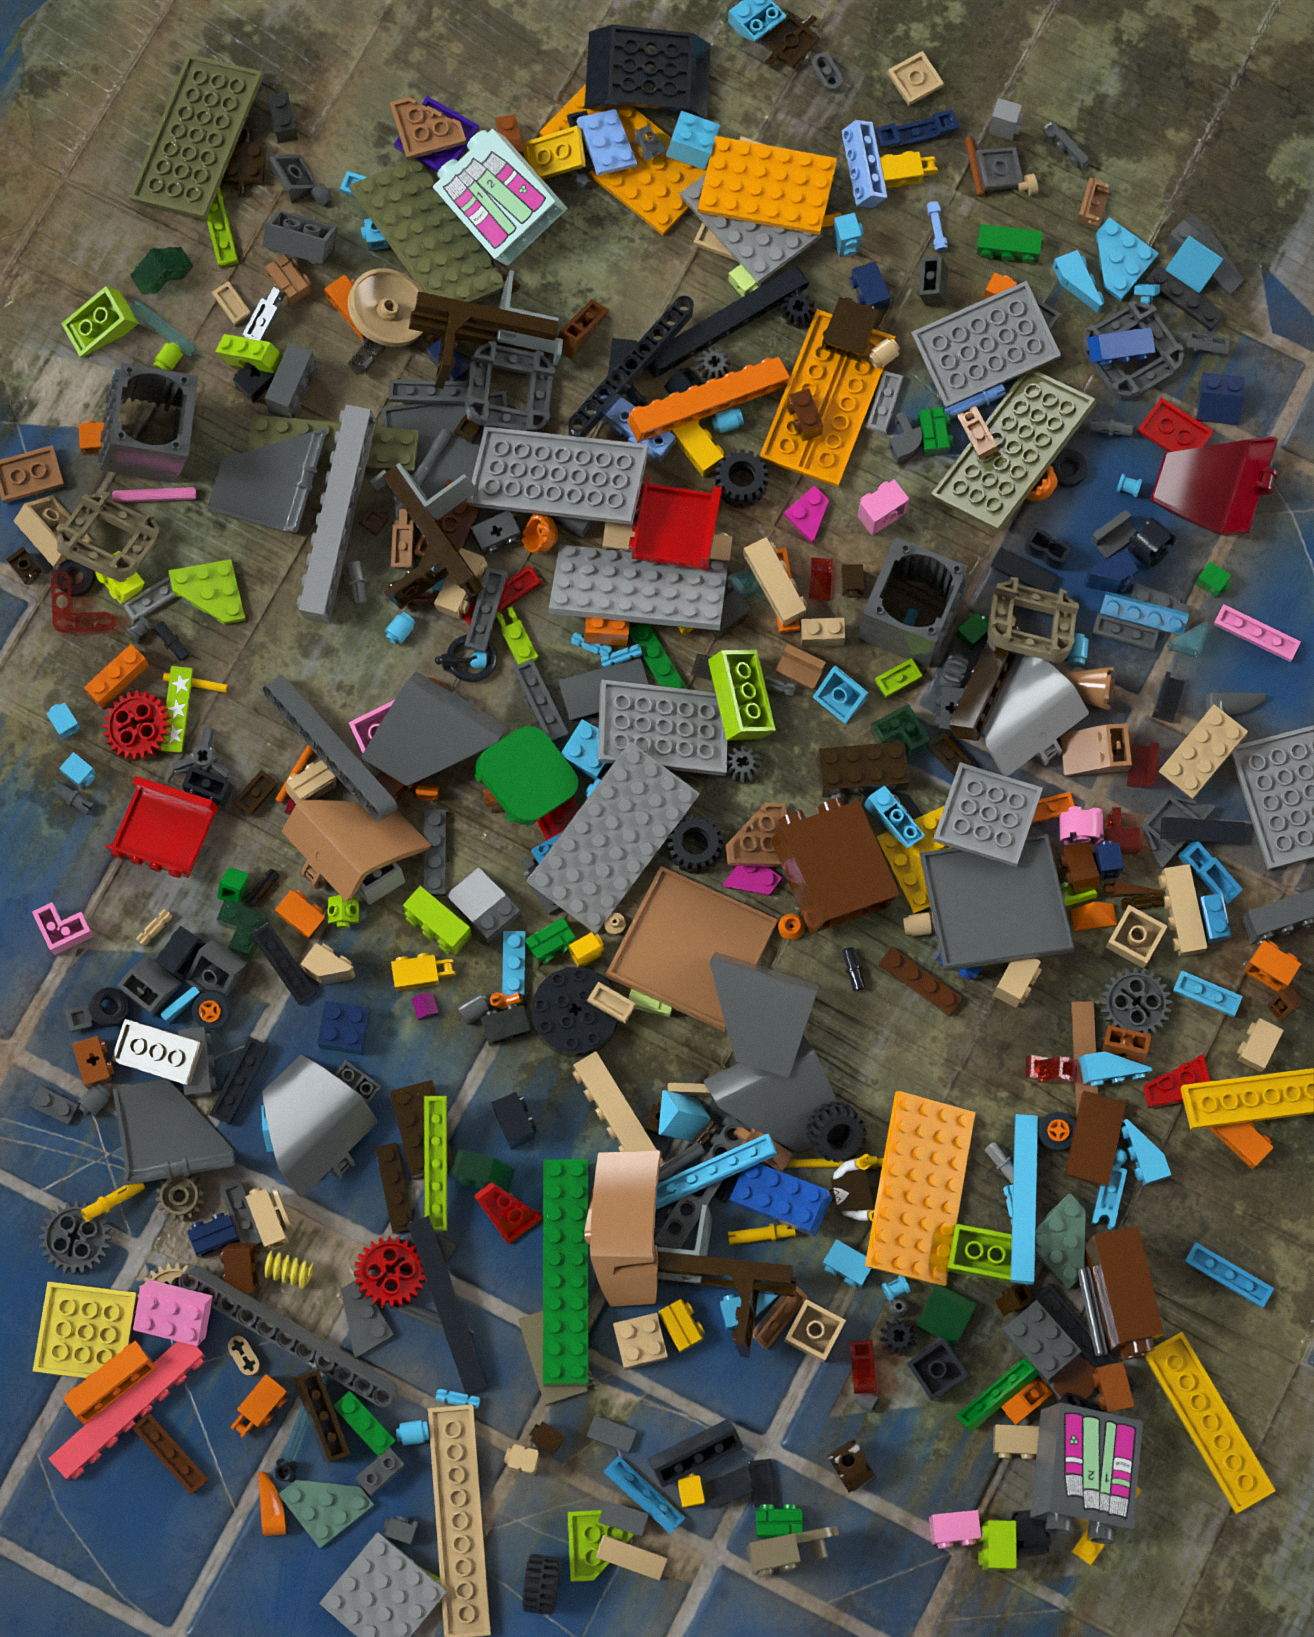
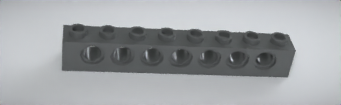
[654,1114,751,1249]

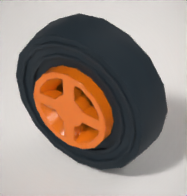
[192,990,232,1030]
[1038,1112,1075,1152]

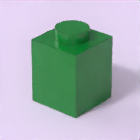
[1195,561,1231,598]
[956,612,988,650]
[217,867,249,905]

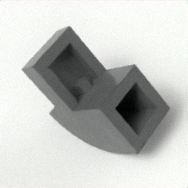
[888,411,922,464]

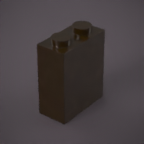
[821,297,879,362]

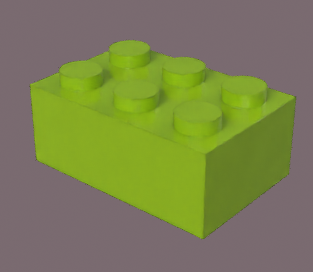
[403,886,472,956]
[947,1224,1013,1284]
[978,1520,1016,1571]

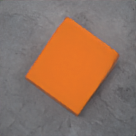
[416,783,440,801]

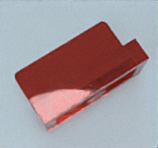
[1127,742,1159,790]

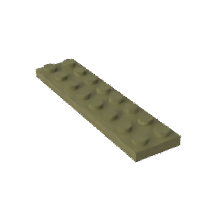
[247,415,420,473]

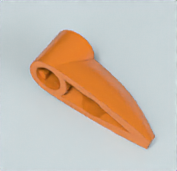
[258,1471,286,1537]

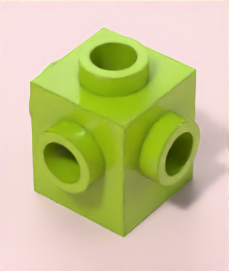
[327,895,359,929]

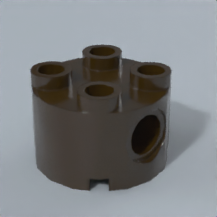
[827,1439,877,1493]

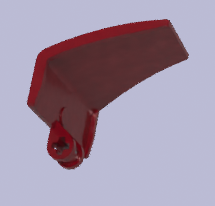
[1150,436,1279,536]

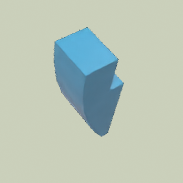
[1177,841,1243,904]

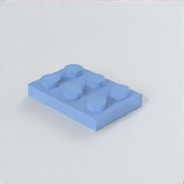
[576,109,637,176]

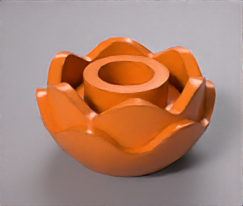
[778,913,805,940]

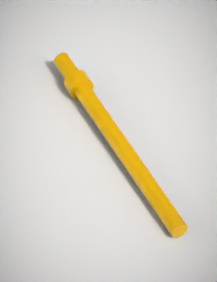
[762,1156,884,1169]

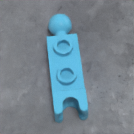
[1091,1148,1127,1230]

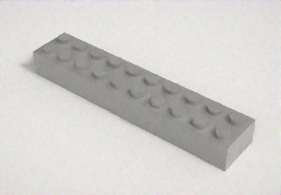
[297,405,376,624]

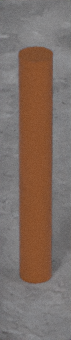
[965,137,985,197]

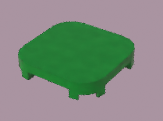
[475,726,578,827]

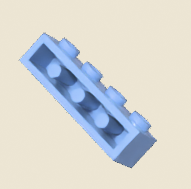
[842,120,887,208]
[594,395,676,462]

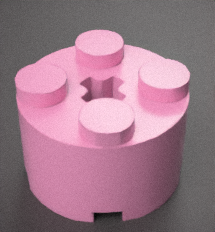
[1059,806,1104,846]

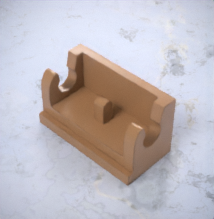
[1077,178,1110,229]

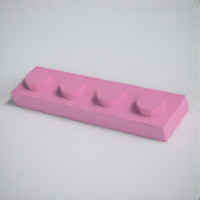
[1213,604,1301,662]

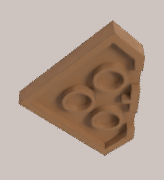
[389,97,467,160]
[726,802,787,867]

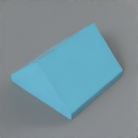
[813,665,868,724]
[659,1090,711,1142]

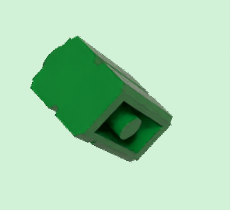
[918,407,953,457]
[525,917,576,965]
[756,1504,803,1538]

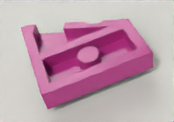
[784,486,829,544]
[722,866,782,896]

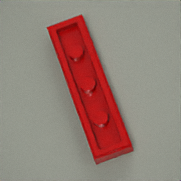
[462,566,542,627]

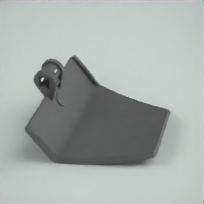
[710,952,819,1078]
[704,1035,846,1154]

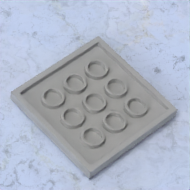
[933,763,1043,867]
[319,1532,448,1637]

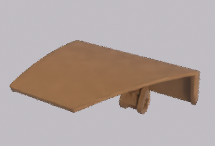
[282,800,431,901]

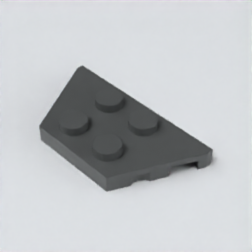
[1141,794,1215,870]

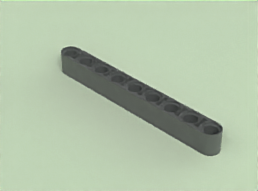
[263,676,398,821]

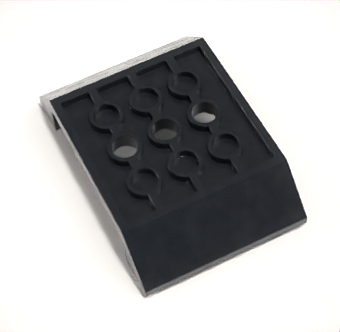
[584,24,711,120]

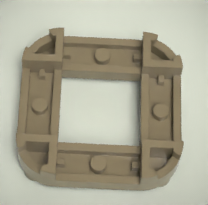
[57,491,159,582]
[987,577,1079,663]

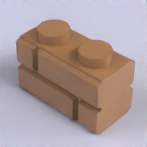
[265,254,311,306]

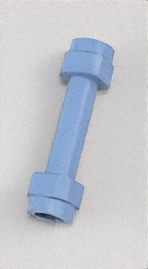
[927,201,948,252]

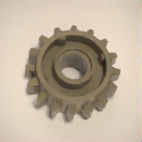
[155,1175,205,1222]

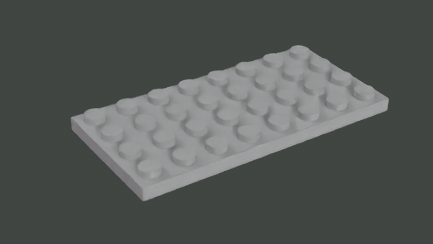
[467,427,649,525]
[549,545,728,630]
[526,742,700,933]

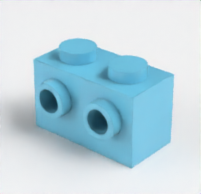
[832,213,864,257]

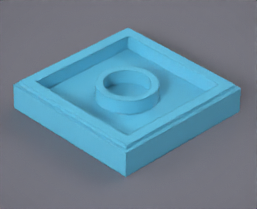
[1165,236,1223,293]

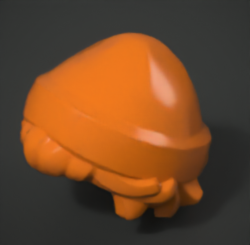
[1026,466,1058,501]
[522,514,558,553]

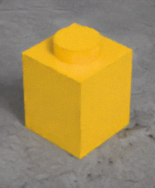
[677,1473,705,1508]

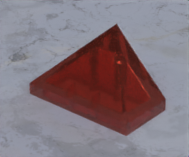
[809,557,833,601]

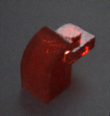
[1104,807,1140,854]
[1025,1055,1078,1084]
[850,1340,877,1394]

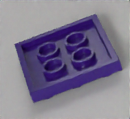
[394,96,479,173]

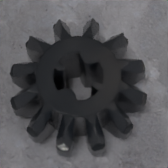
[780,291,816,328]
[879,1318,917,1356]

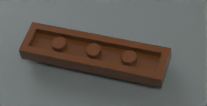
[879,947,962,1016]
[132,1412,209,1495]

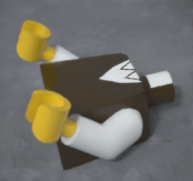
[828,1154,875,1222]

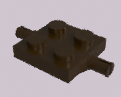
[762,13,820,69]
[222,129,267,198]

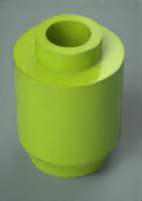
[153,342,183,371]

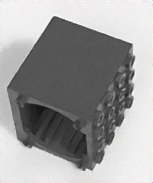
[97,362,198,483]
[858,537,970,668]

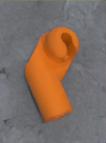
[489,992,523,1009]

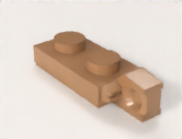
[391,509,415,568]
[733,1127,793,1172]

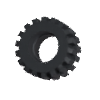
[715,449,769,508]
[668,815,723,874]
[806,1101,867,1163]
[522,1554,561,1615]

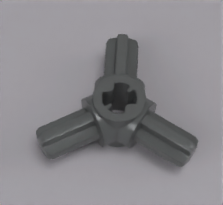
[172,727,231,780]

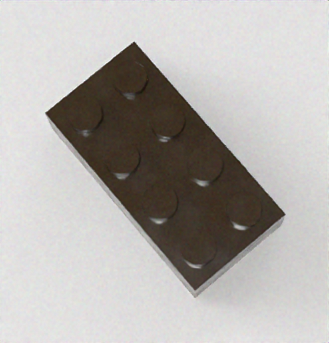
[817,741,909,797]
[389,1080,456,1180]

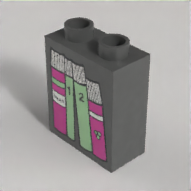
[1030,1402,1143,1544]

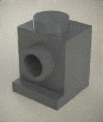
[382,1516,419,1545]

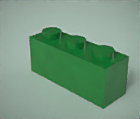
[976,224,1043,264]
[333,1391,397,1456]

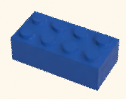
[730,1164,833,1237]

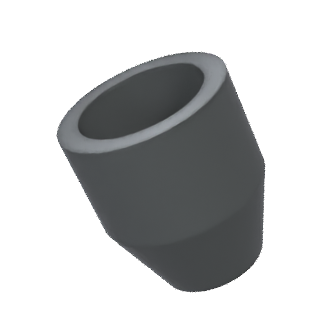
[310,183,331,207]
[889,1298,907,1318]
[855,1391,879,1413]

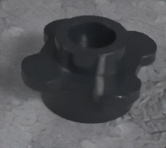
[275,1458,298,1483]

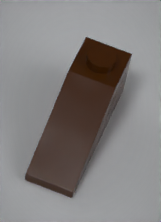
[558,299,609,359]
[1266,986,1304,1023]

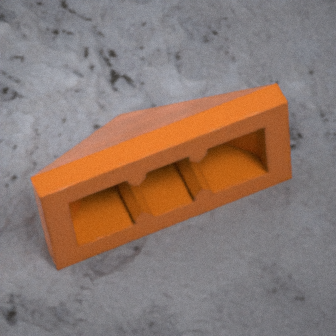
[1070,902,1117,931]

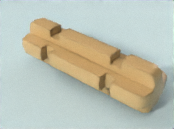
[136,909,172,947]

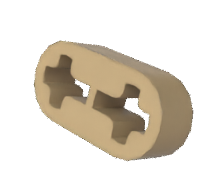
[228,1336,260,1376]

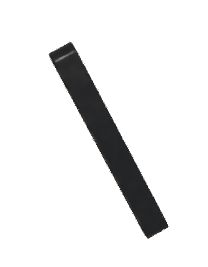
[647,266,810,378]
[568,295,694,437]

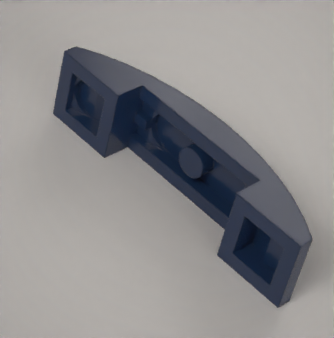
[875,109,959,148]

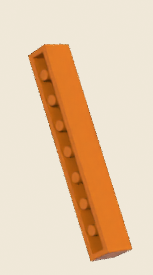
[627,357,790,443]

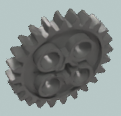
[1100,967,1172,1034]
[38,1201,112,1275]

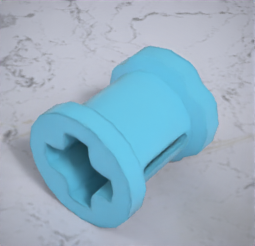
[1116,473,1142,497]
[881,1276,911,1302]

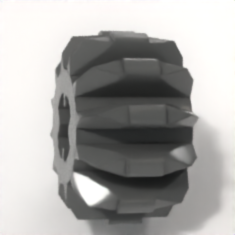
[697,347,732,381]
[939,652,969,688]
[726,746,761,783]

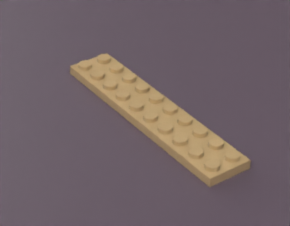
[428,1404,491,1637]

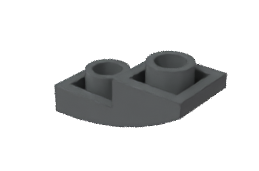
[333,1060,381,1104]

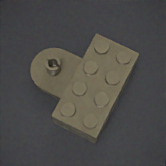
[747,1526,839,1578]

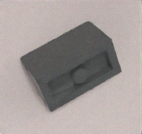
[1090,510,1136,559]

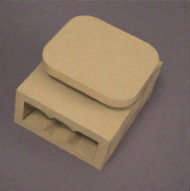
[246,1187,293,1252]

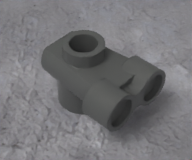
[635,125,666,162]

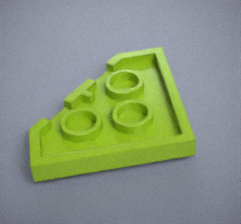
[168,559,245,625]
[568,1508,636,1582]

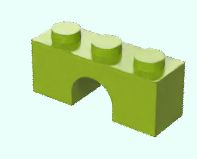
[215,334,283,373]

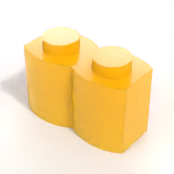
[568,932,604,967]

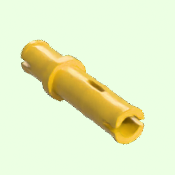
[81,1182,145,1222]
[728,1223,796,1246]

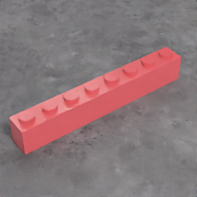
[48,1341,205,1480]

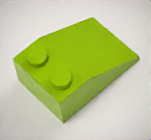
[61,286,139,357]

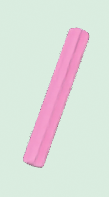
[112,487,197,503]

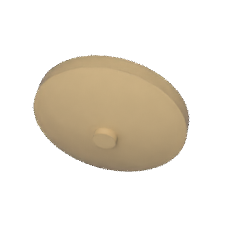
[348,268,423,347]

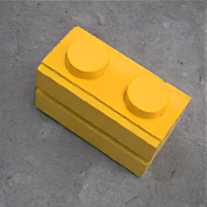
[658,1299,705,1353]

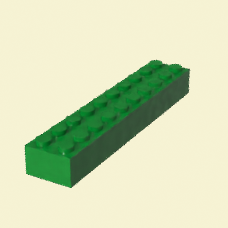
[543,1159,589,1387]

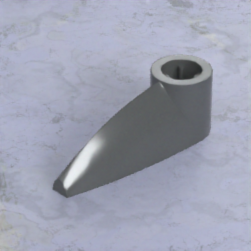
[1205,693,1266,715]

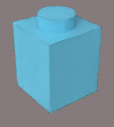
[46,702,81,740]
[59,752,96,789]

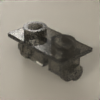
[348,338,386,376]

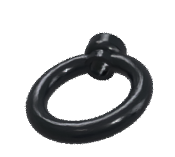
[441,634,497,682]

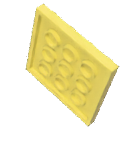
[33,1282,137,1379]

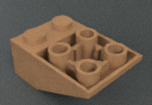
[1060,723,1132,776]

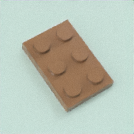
[0,445,65,504]

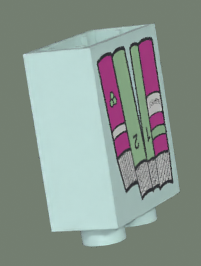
[433,129,568,266]

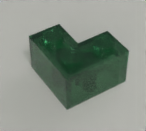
[130,247,194,295]
[870,704,930,757]
[217,899,268,959]
[450,1150,516,1192]

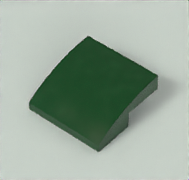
[916,1284,977,1346]

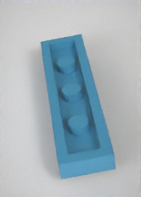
[1100,591,1189,636]
[1184,1242,1274,1308]
[604,1456,685,1534]

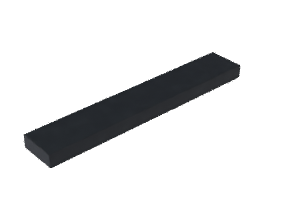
[1033,1283,1139,1393]

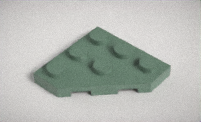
[1035,1194,1086,1289]
[278,1480,374,1549]

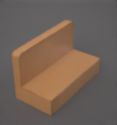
[776,644,826,689]

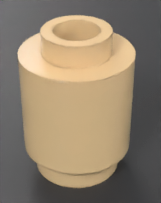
[868,338,900,369]
[903,912,935,937]

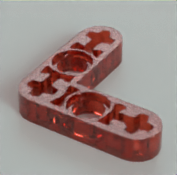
[51,570,116,633]

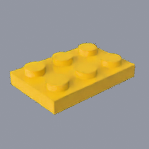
[523,126,586,180]

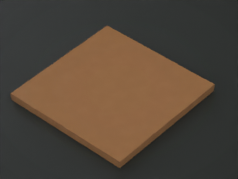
[605,866,779,1032]

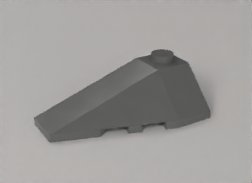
[1167,214,1244,296]

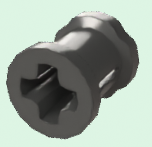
[125,615,153,643]

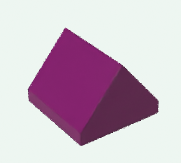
[412,993,439,1020]

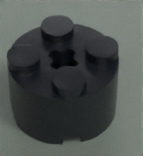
[1128,517,1177,569]
[1011,1509,1051,1558]

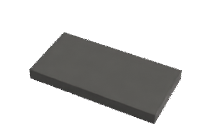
[558,658,649,722]

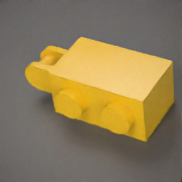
[880,151,938,188]
[391,953,456,992]

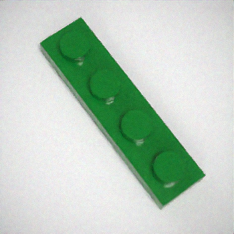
[629,623,687,689]
[956,1358,1039,1432]

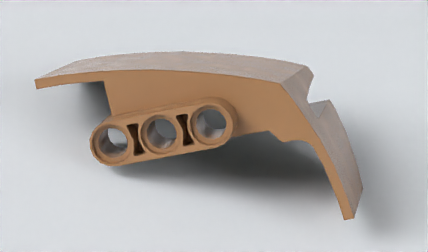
[584,1150,662,1307]

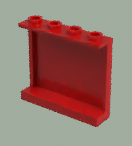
[628,476,722,570]
[105,776,219,879]

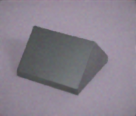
[269,155,318,203]

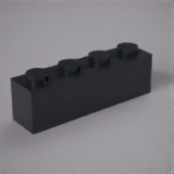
[648,1418,744,1488]

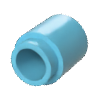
[711,408,744,434]
[385,612,416,644]
[1066,633,1089,666]
[396,1420,430,1446]

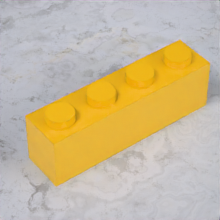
[665,393,725,478]

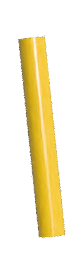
[163,673,228,693]

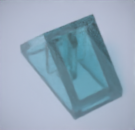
[728,568,761,602]
[1167,621,1209,658]

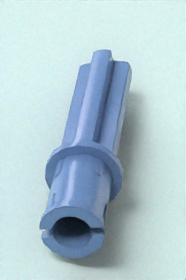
[945,384,1006,419]

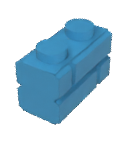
[1198,893,1232,944]

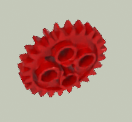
[102,690,172,761]
[354,1236,426,1309]

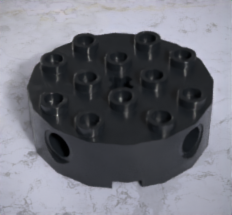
[532,967,619,1057]

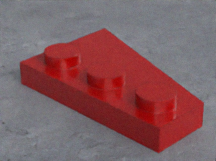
[1143,1054,1210,1109]
[474,1182,543,1245]

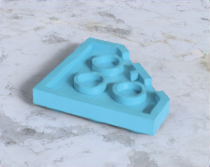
[1096,217,1159,302]

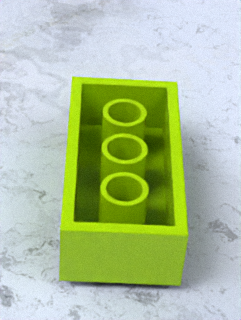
[708,650,776,740]

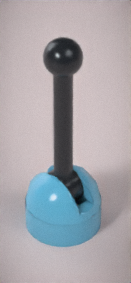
[435,652,487,669]

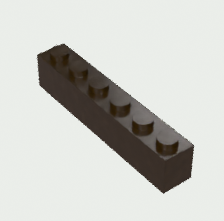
[949,626,1020,741]

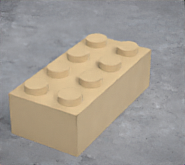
[1158,705,1248,800]

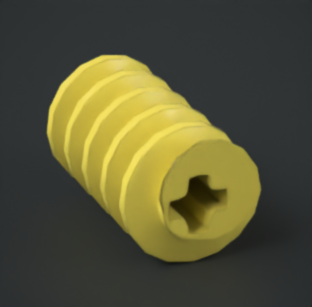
[265,1250,314,1289]

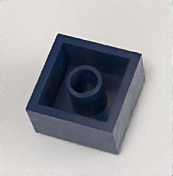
[317,1001,371,1055]

